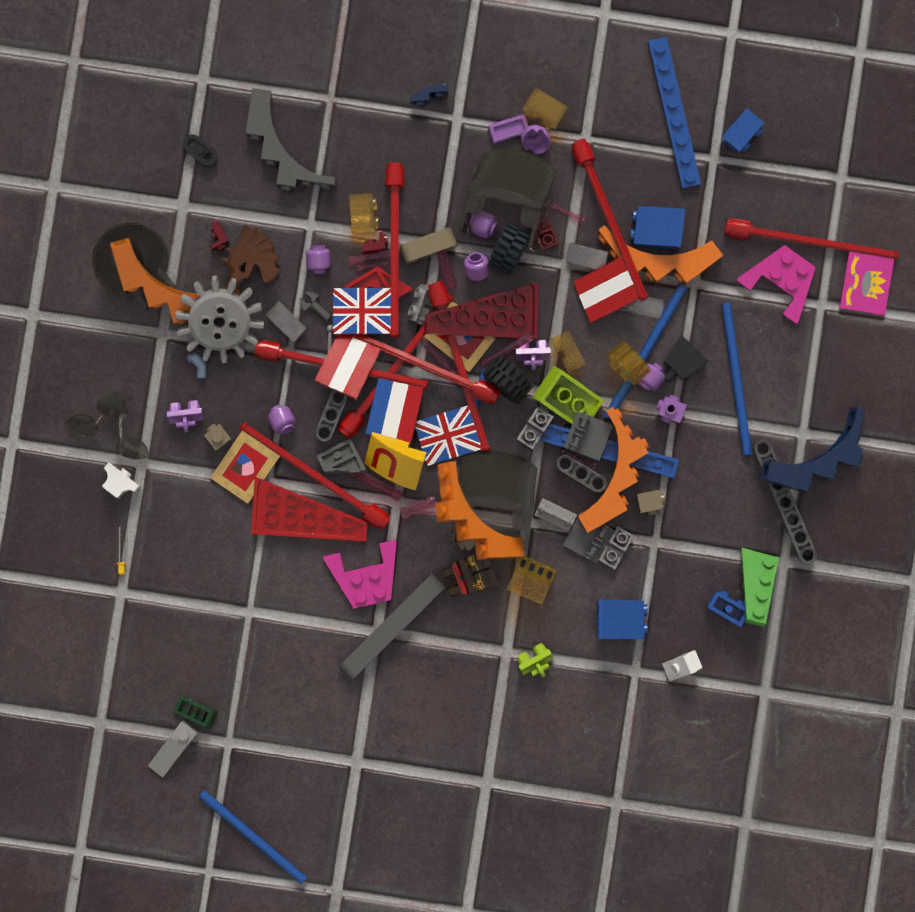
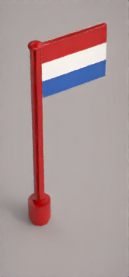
[255,340,428,444]

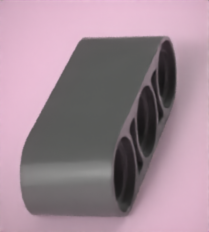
[316,390,348,443]
[556,455,607,493]

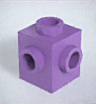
[656,395,687,424]

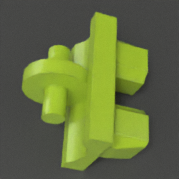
[517,643,554,678]

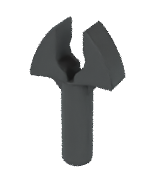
[300,292,331,321]

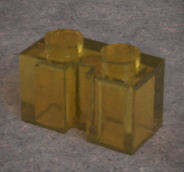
[523,87,568,129]
[349,193,378,235]
[551,330,585,374]
[606,340,651,385]

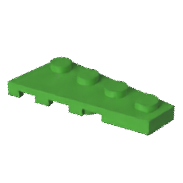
[740,548,779,627]

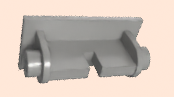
[408,284,432,325]
[535,498,577,532]

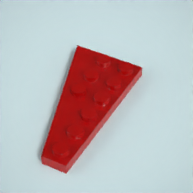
[251,476,368,542]

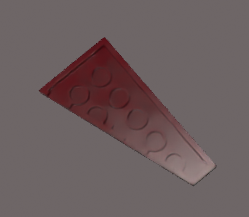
[425,282,539,340]

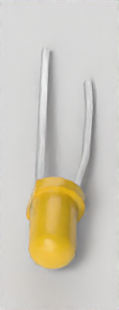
[117,527,127,576]

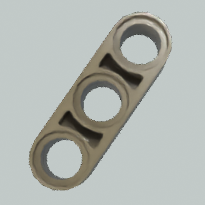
[399,227,458,264]

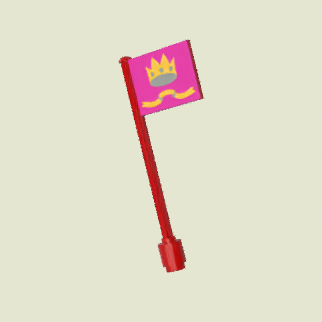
[724,218,899,316]

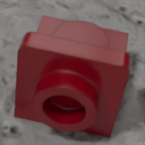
[210,220,230,252]
[361,230,389,254]

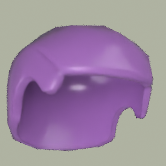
[520,125,551,155]

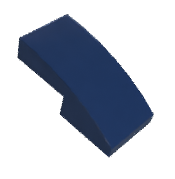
[410,84,448,107]

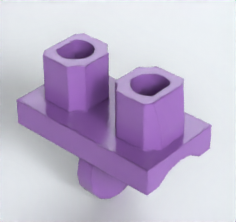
[516,340,551,371]
[167,400,204,433]

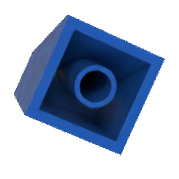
[630,206,686,252]
[597,600,648,639]

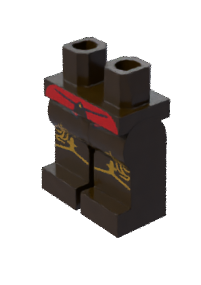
[441,554,499,597]

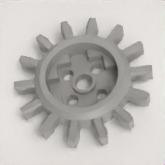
[175,276,264,363]

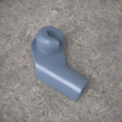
[187,352,207,379]

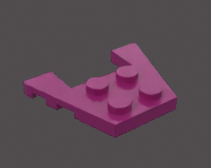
[736,245,816,325]
[323,540,397,609]

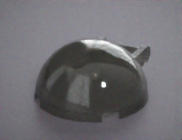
[92,222,177,310]

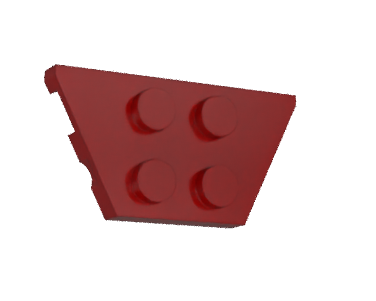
[345,266,412,298]

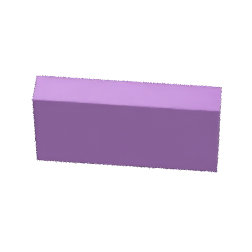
[488,114,528,144]

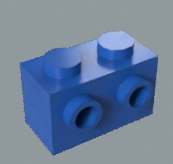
[721,108,764,155]
[705,590,745,627]

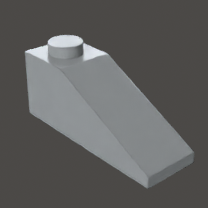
[148,720,199,778]

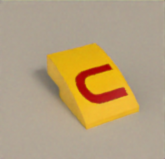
[364,432,426,491]

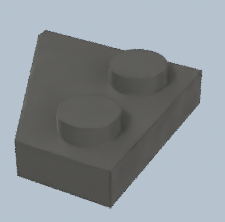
[316,439,367,474]

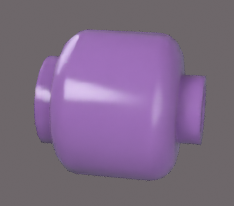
[469,211,499,239]
[306,245,331,274]
[464,252,490,282]
[637,363,665,392]
[268,405,296,435]

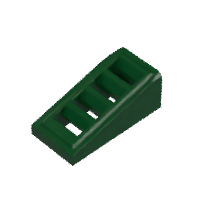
[173,695,218,729]

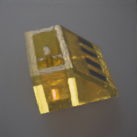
[506,556,556,605]

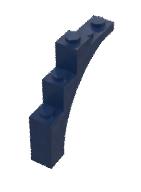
[759,407,865,492]

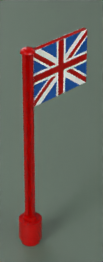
[333,162,404,338]
[415,281,491,466]

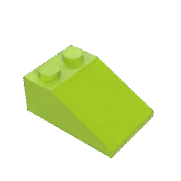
[532,366,605,424]

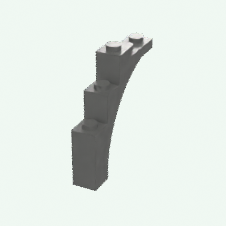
[246,88,336,192]

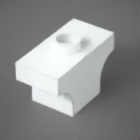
[102,462,141,499]
[662,650,703,681]

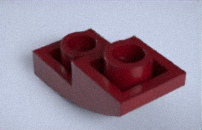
[525,207,559,251]

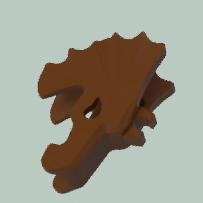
[222,225,280,295]

